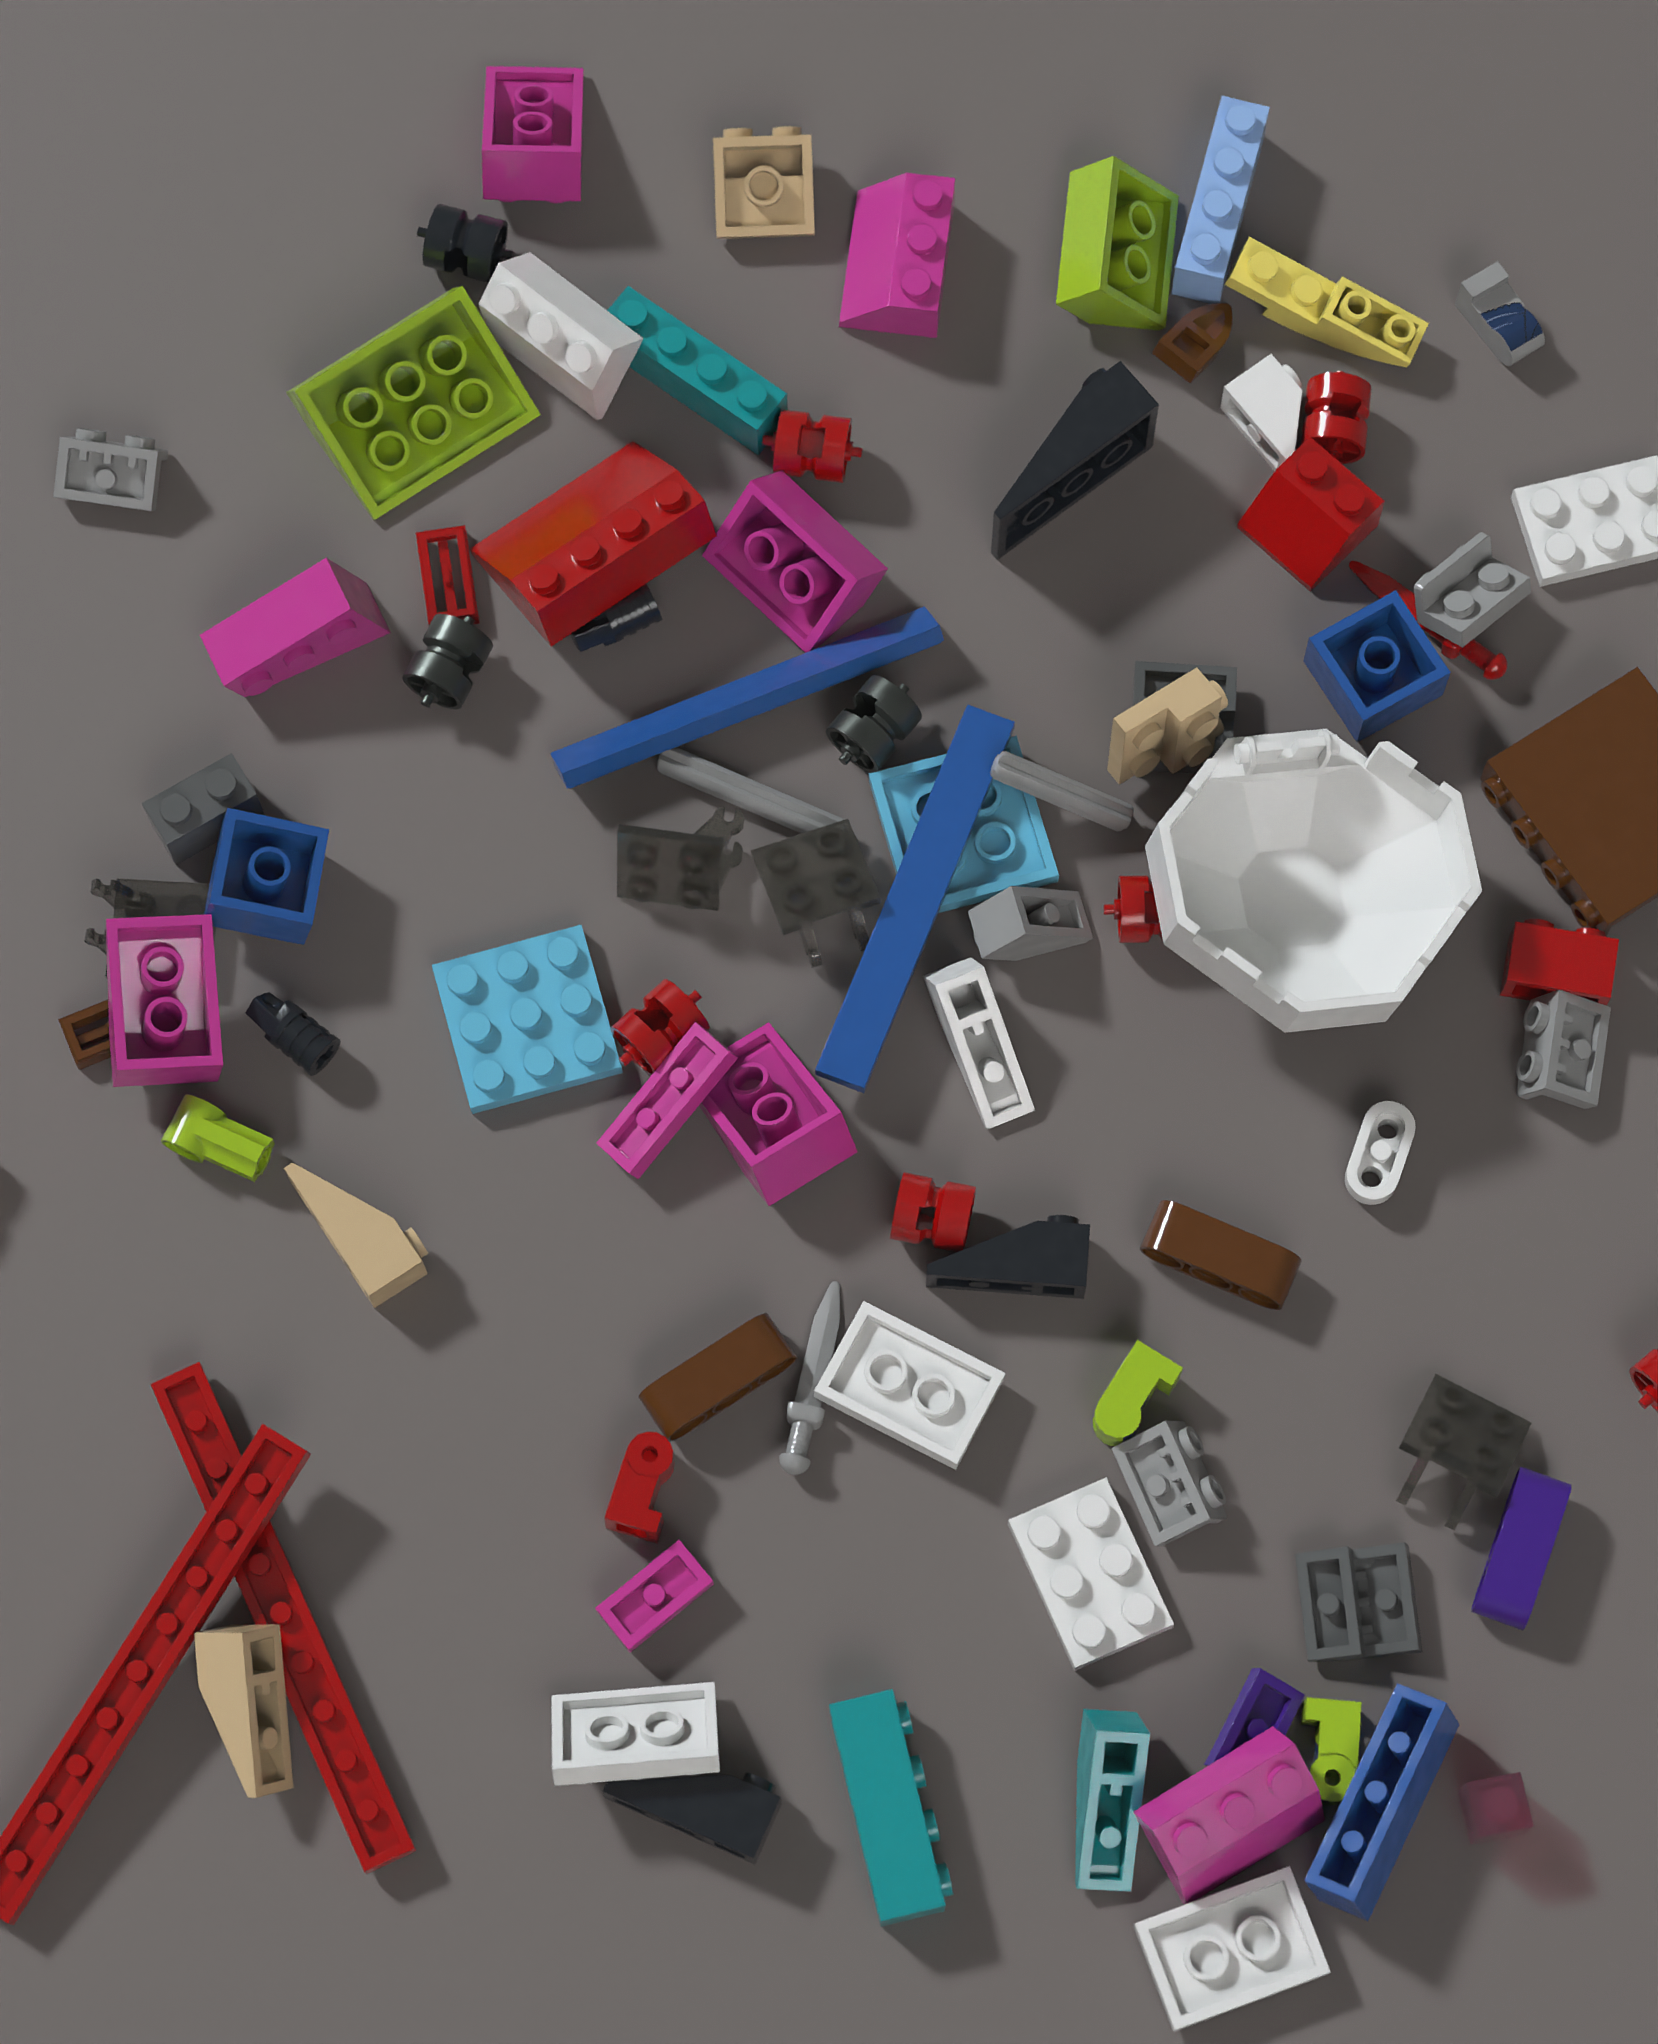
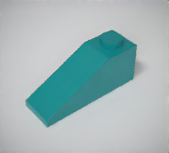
[1075,1709,1150,1892]

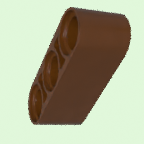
[1140,1200,1302,1310]
[639,1313,797,1442]

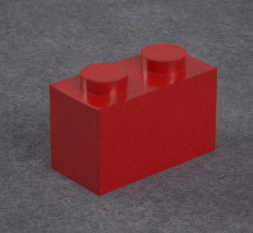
[1500,919,1619,1006]

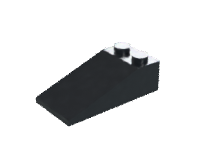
[991,361,1159,560]

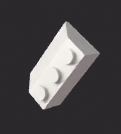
[479,252,643,420]

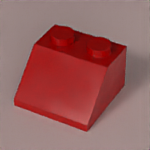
[1237,437,1385,592]

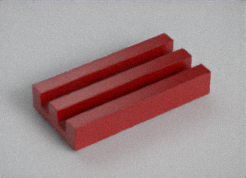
[416,525,480,625]

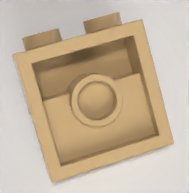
[713,126,815,239]
[1107,667,1228,785]

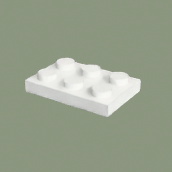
[1511,455,1658,587]
[813,1301,1006,1470]
[1008,1478,1174,1671]
[552,1682,720,1786]
[1133,1866,1331,2032]

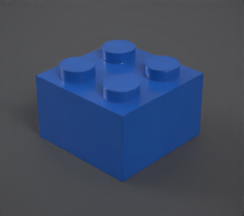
[1303,590,1451,742]
[204,808,329,945]

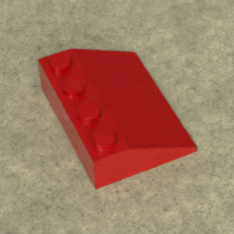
[470,441,717,647]

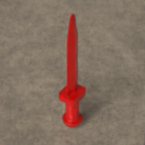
[1349,561,1508,680]

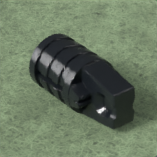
[570,584,663,652]
[245,992,341,1076]

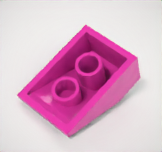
[482,66,583,203]
[106,914,223,1087]
[699,1022,858,1206]

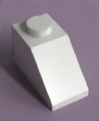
[1220,354,1302,472]

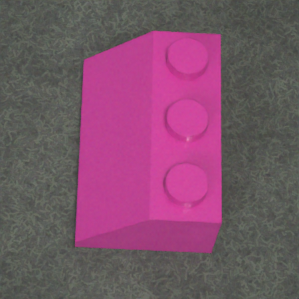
[839,173,955,338]
[702,471,888,653]
[1134,1726,1325,1905]

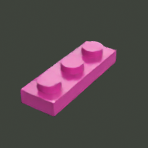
[596,1022,738,1179]

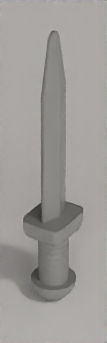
[779,1281,840,1475]

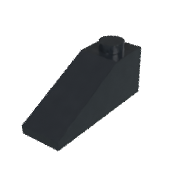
[926,1215,1090,1299]
[602,1772,782,1865]

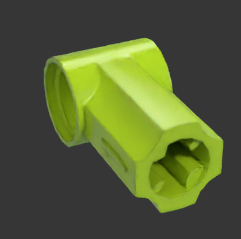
[161,1094,275,1182]

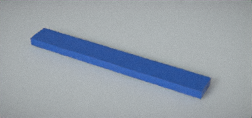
[550,606,944,789]
[815,704,1015,1093]

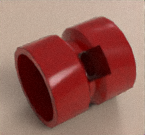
[890,1172,976,1252]

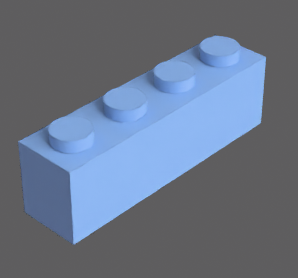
[1171,96,1270,304]

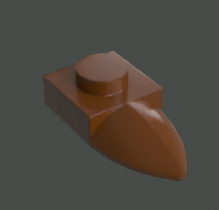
[1152,303,1233,384]

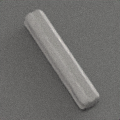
[990,751,1134,832]

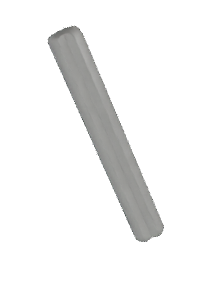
[657,747,847,847]

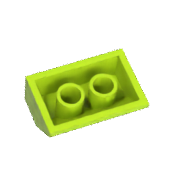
[1056,156,1179,330]

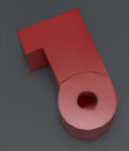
[604,1431,675,1544]

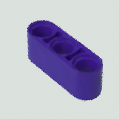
[1471,1466,1572,1631]

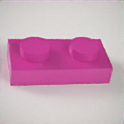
[595,1540,714,1653]

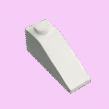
[923,957,1035,1130]

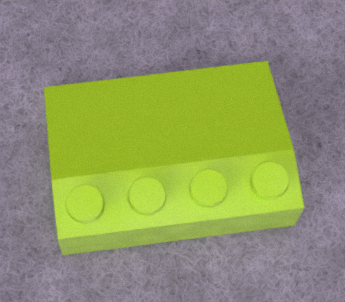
[286,286,541,520]

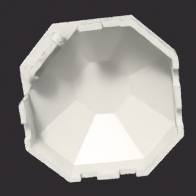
[1145,729,1482,1033]

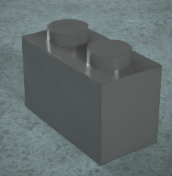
[142,753,265,865]

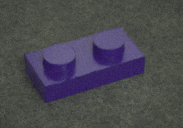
[1204,1668,1305,1766]

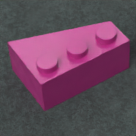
[200,558,391,697]

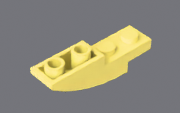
[1224,237,1429,368]

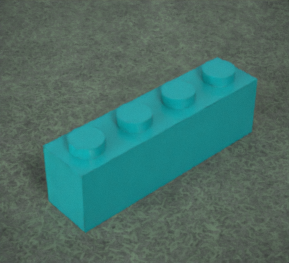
[607,285,788,455]
[829,1689,953,1927]

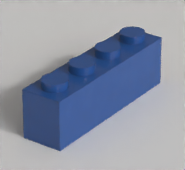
[1304,1683,1460,1921]

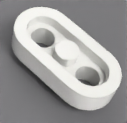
[1345,1101,1416,1205]

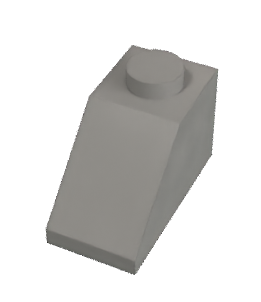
[968,886,1093,961]

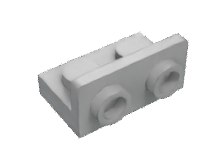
[53,428,168,511]
[1414,532,1531,648]
[1516,989,1611,1109]
[1111,1420,1227,1546]

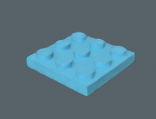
[869,736,1059,913]
[432,924,623,1114]

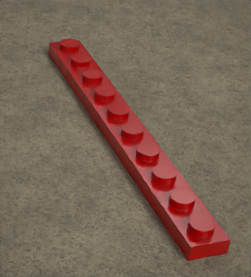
[150,1362,417,1875]
[0,1423,311,1925]

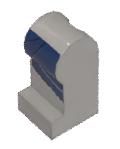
[1455,261,1545,366]

